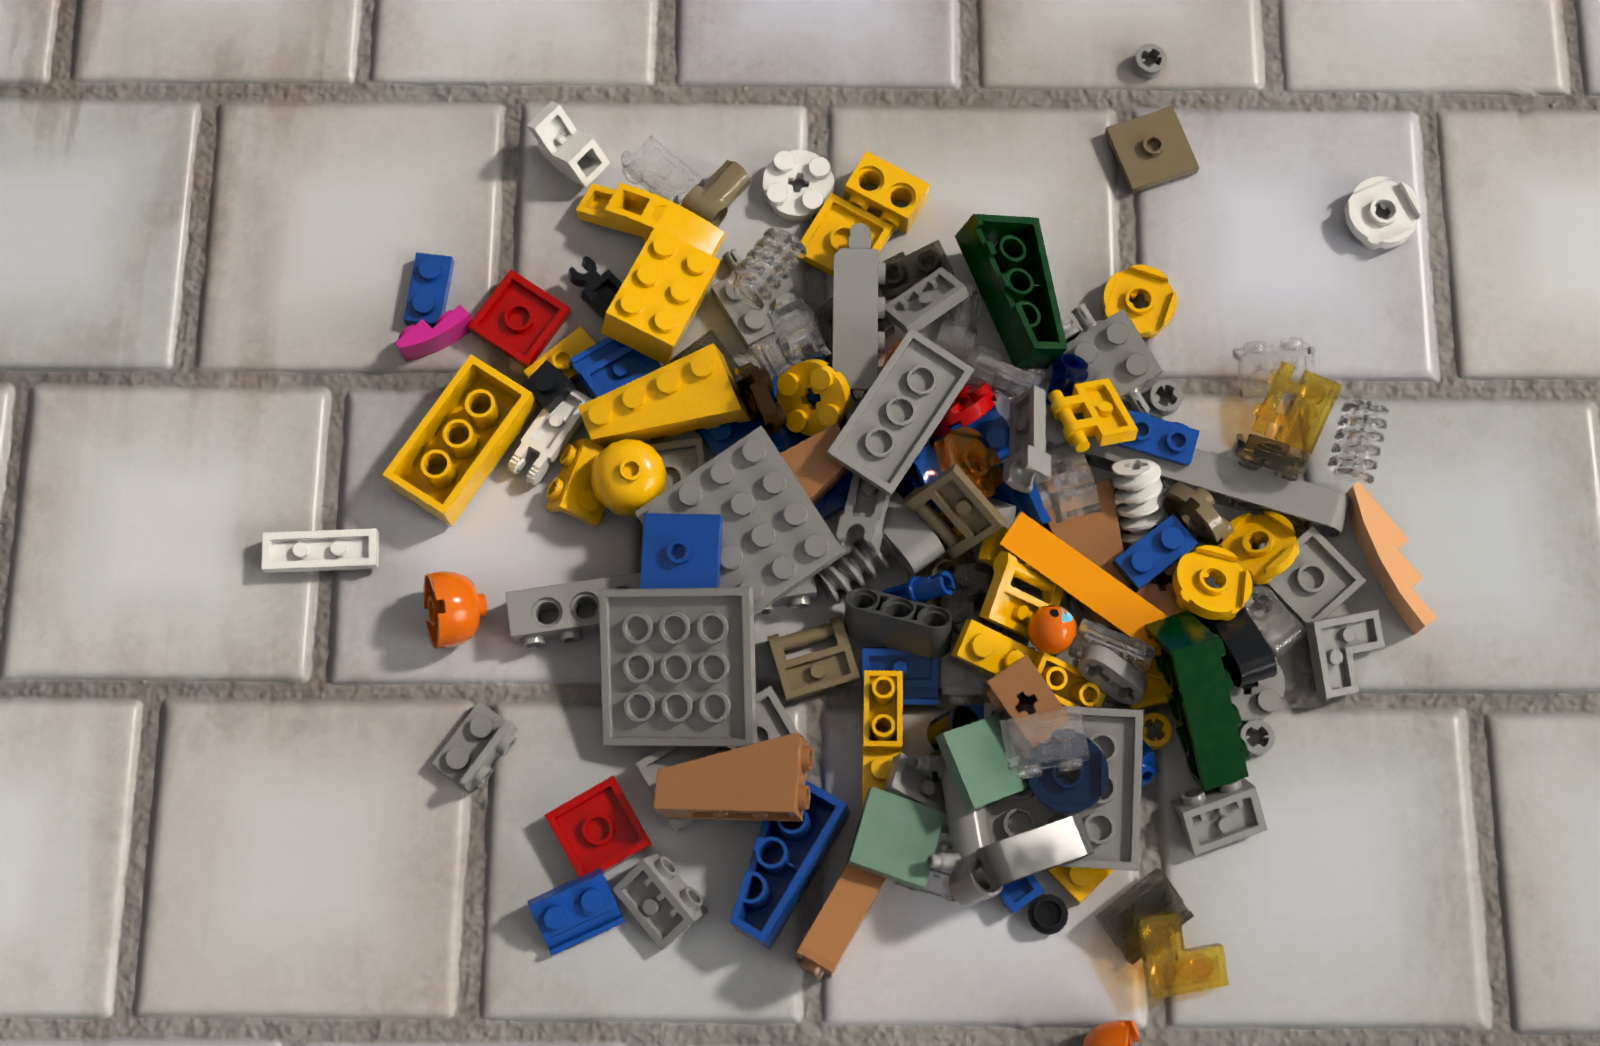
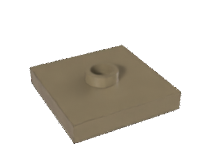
[1105,106,1199,194]

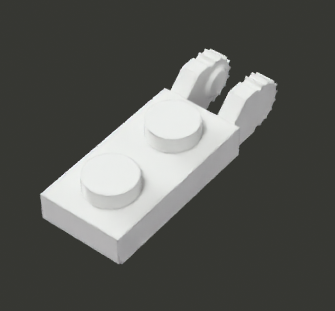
[507,389,593,486]

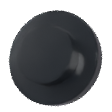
[1028,894,1068,935]

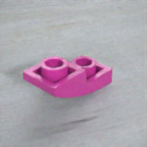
[395,305,472,361]

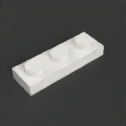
[261,528,379,573]

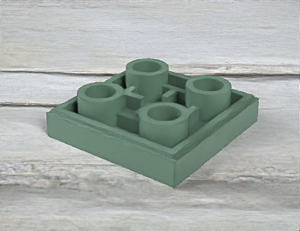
[935,713,1031,812]
[846,786,946,891]

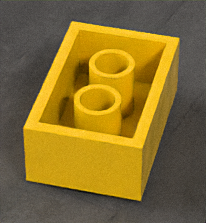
[601,227,721,365]

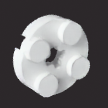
[763,150,834,222]
[1344,176,1421,250]

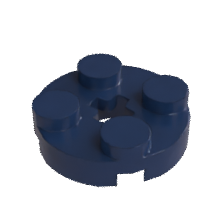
[1028,732,1109,814]

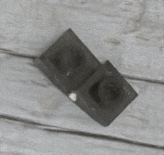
[878,239,955,301]

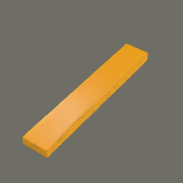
[997,512,1169,656]

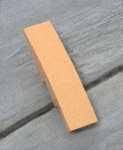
[1346,481,1437,635]

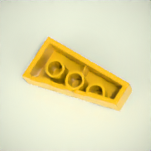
[578,343,751,448]

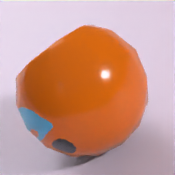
[1027,605,1077,655]

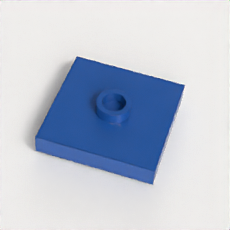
[640,513,723,589]

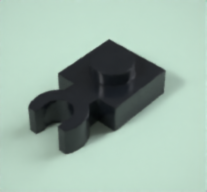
[568,256,622,320]

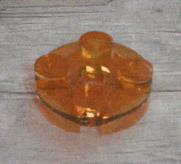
[934,427,1002,499]

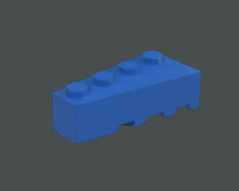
[730,780,851,950]

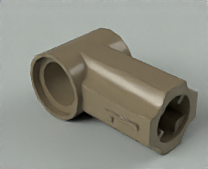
[681,159,751,227]

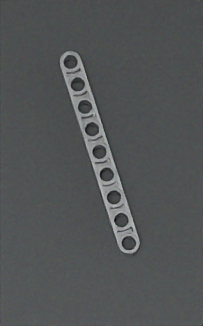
[1046,404,1351,537]

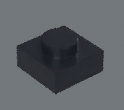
[521,360,576,413]

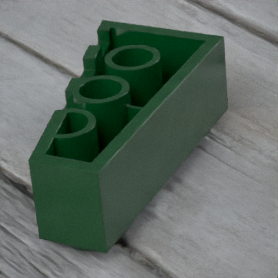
[955,214,1067,369]
[1144,610,1250,791]

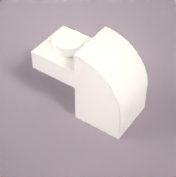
[527,101,610,188]

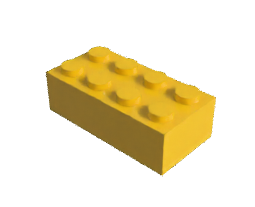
[382,354,538,527]

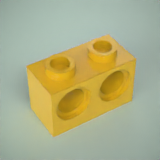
[844,151,930,234]

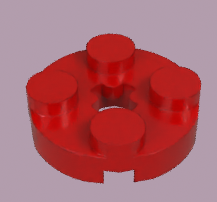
[931,382,997,437]

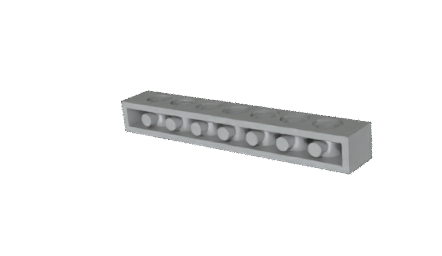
[506,572,817,648]

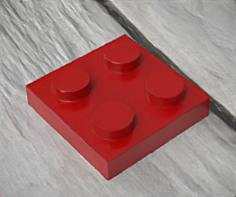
[467,269,572,368]
[545,776,652,877]

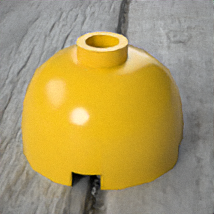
[590,439,667,516]

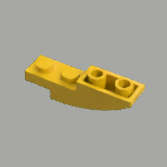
[576,183,725,256]
[951,619,1106,708]
[862,670,903,808]

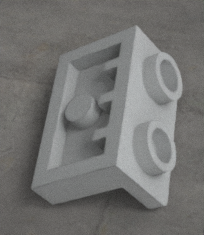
[885,267,969,335]
[431,701,518,793]
[1171,778,1268,856]
[612,852,708,950]

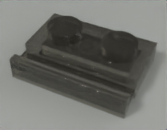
[1095,868,1194,965]

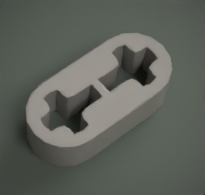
[1077,645,1147,705]

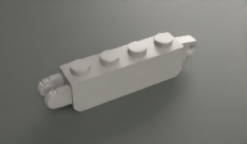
[832,222,885,423]

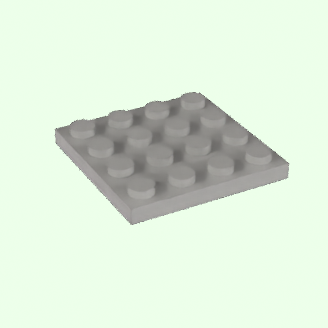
[635,426,846,616]
[599,587,757,747]
[984,703,1144,871]

